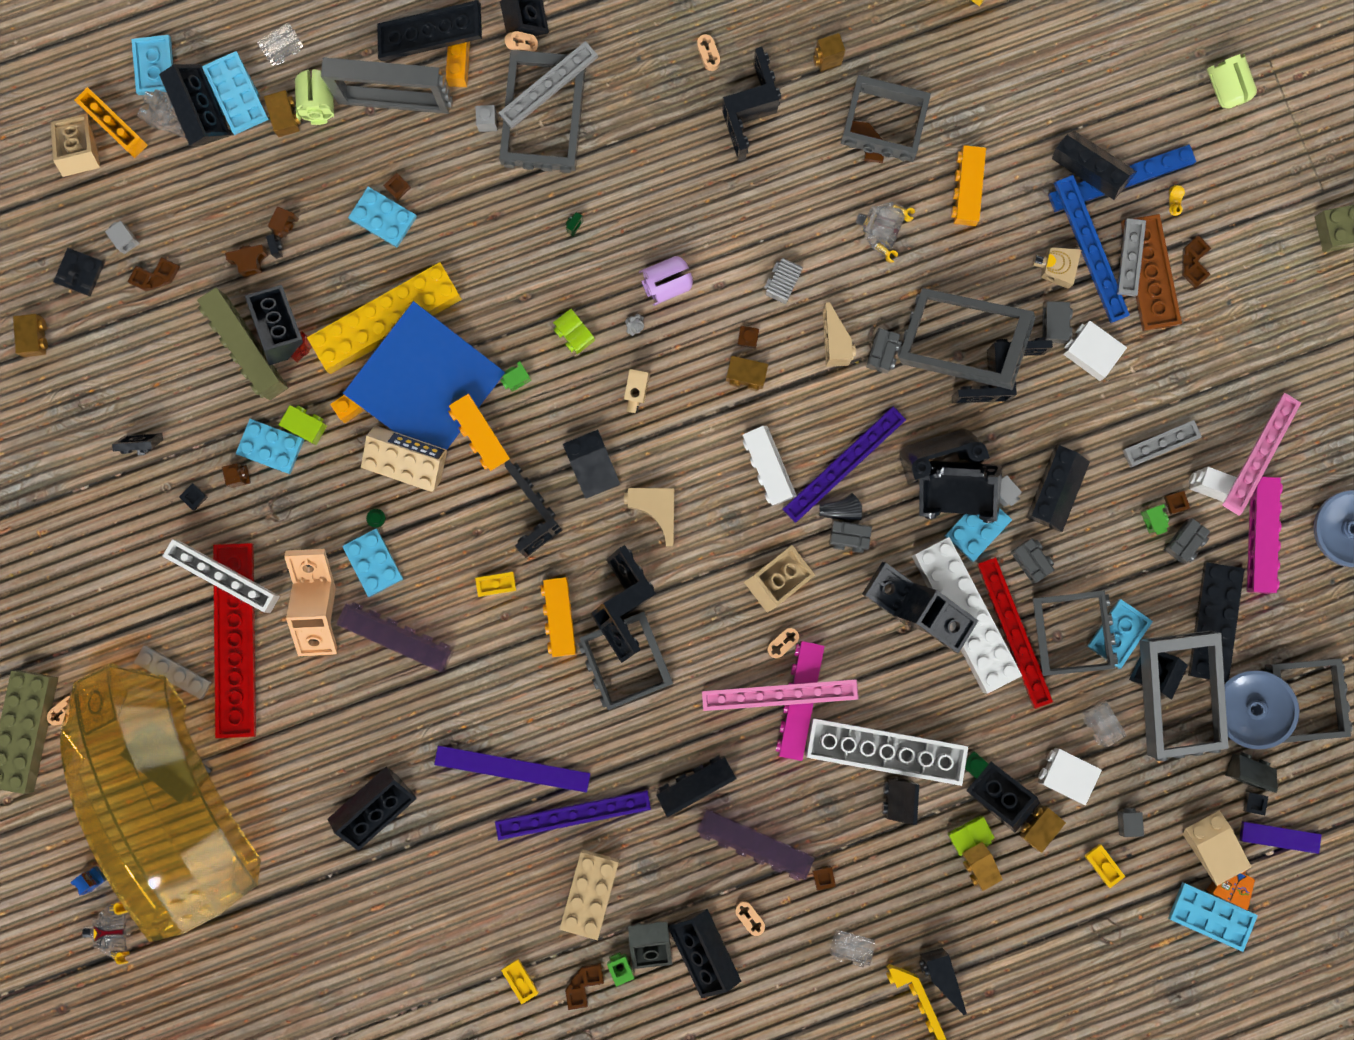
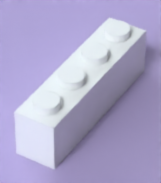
[743,426,797,505]

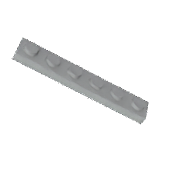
[499,41,598,129]

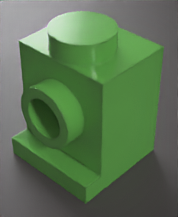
[500,361,531,392]
[1141,504,1169,535]
[607,952,635,987]

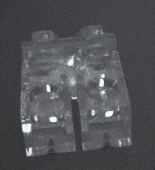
[137,89,186,138]

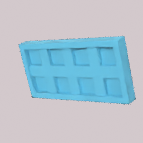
[202,51,269,135]
[1168,882,1258,952]

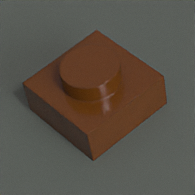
[383,173,411,201]
[737,326,759,349]
[1164,491,1190,515]
[812,866,836,891]

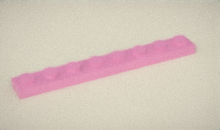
[1222,393,1301,516]
[702,680,859,711]

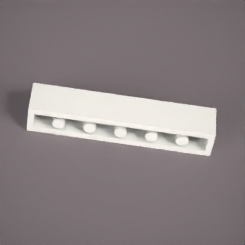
[163,539,280,613]

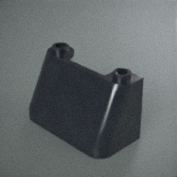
[899,429,990,485]
[919,461,1002,523]

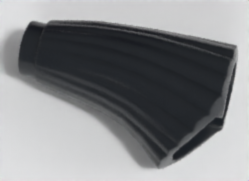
[819,493,862,520]

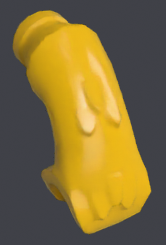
[1169,185,1185,216]

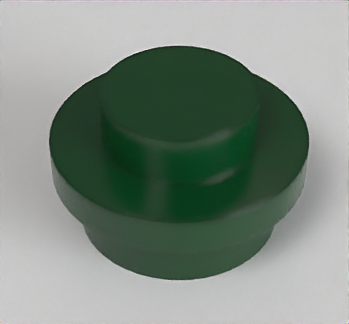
[366,509,386,528]

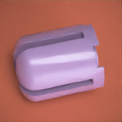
[639,256,693,306]

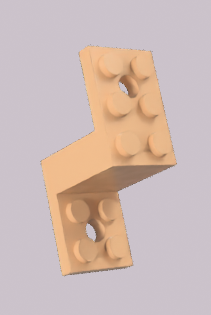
[284,549,338,656]

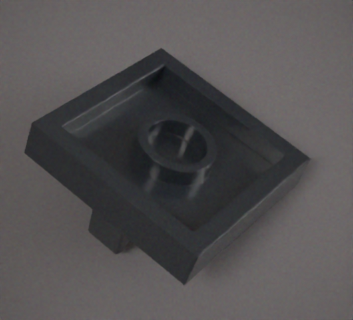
[53,248,105,297]
[112,433,163,455]

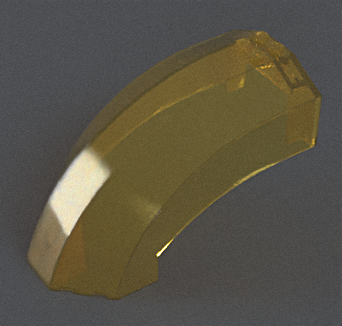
[60,663,261,942]

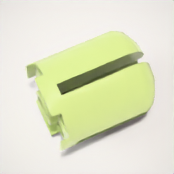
[1207,54,1257,109]
[295,69,334,125]

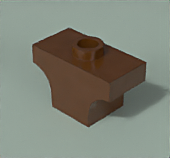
[225,244,268,277]

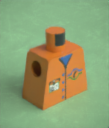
[1207,870,1255,910]

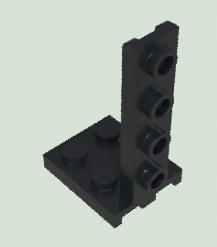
[505,460,563,558]

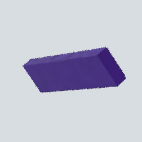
[1239,821,1322,854]

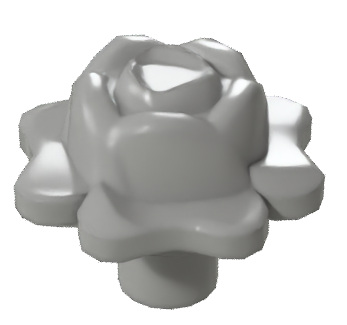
[625,314,644,336]

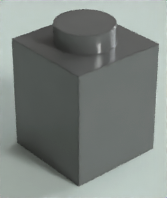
[1117,807,1144,837]

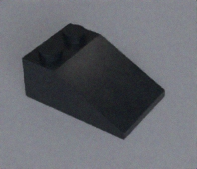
[563,430,621,499]
[966,761,1040,833]
[882,778,919,825]
[919,948,967,1015]

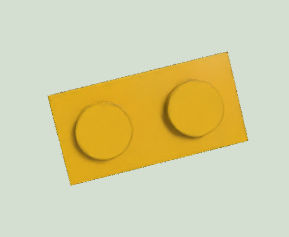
[475,572,517,597]
[1084,844,1125,888]
[501,958,539,1005]

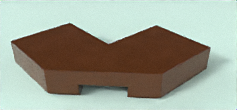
[850,121,884,163]
[1182,235,1211,288]
[127,257,180,292]
[565,963,604,1010]

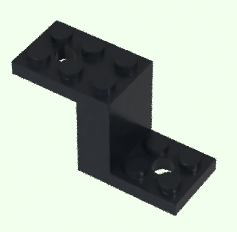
[722,47,781,163]
[951,337,1053,404]
[591,545,656,663]
[862,562,979,654]

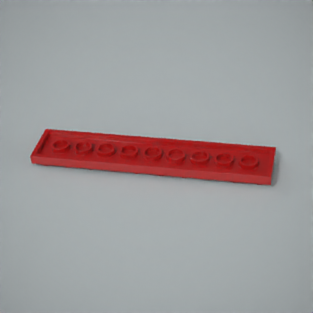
[213,543,256,738]

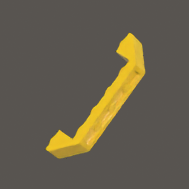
[886,964,946,1040]

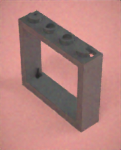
[841,75,931,162]
[1033,591,1118,676]
[578,612,673,710]
[1265,659,1352,743]

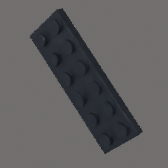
[377,0,482,61]
[1188,562,1245,683]

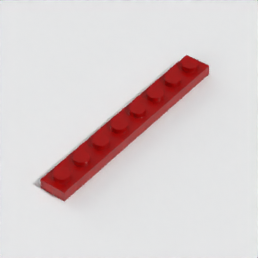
[977,557,1053,709]

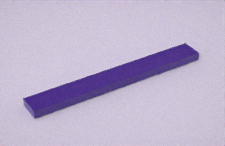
[782,406,906,523]
[434,745,591,793]
[495,790,651,841]

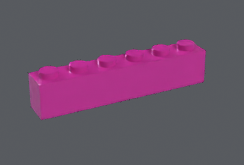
[1247,477,1283,594]
[776,641,825,761]

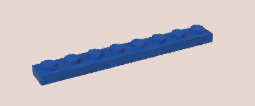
[1048,145,1196,213]
[1054,175,1130,323]

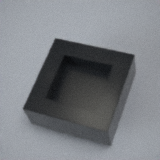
[266,234,284,259]
[179,483,208,511]
[1243,792,1269,816]

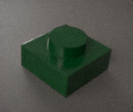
[565,212,584,237]
[965,751,989,779]

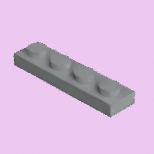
[1117,218,1146,297]
[1122,420,1202,468]
[134,646,212,699]

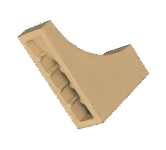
[624,488,674,547]

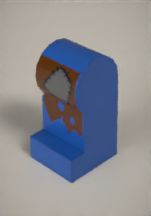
[70,866,107,895]

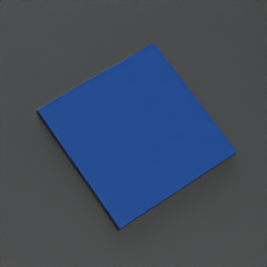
[343,301,505,450]

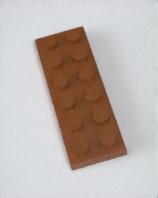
[1121,214,1182,331]

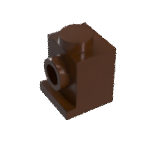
[268,206,299,239]
[222,463,251,488]

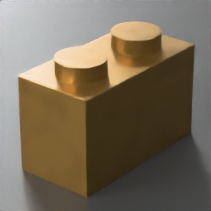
[813,33,845,72]
[264,90,301,137]
[13,314,48,357]
[726,356,768,391]
[1019,806,1066,853]
[962,842,1003,891]

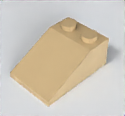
[50,113,100,177]
[822,302,856,367]
[744,545,815,613]
[1183,810,1251,886]

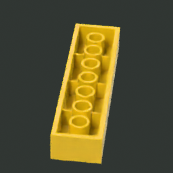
[307,262,462,374]

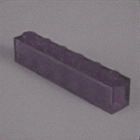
[336,602,454,672]
[697,808,815,881]

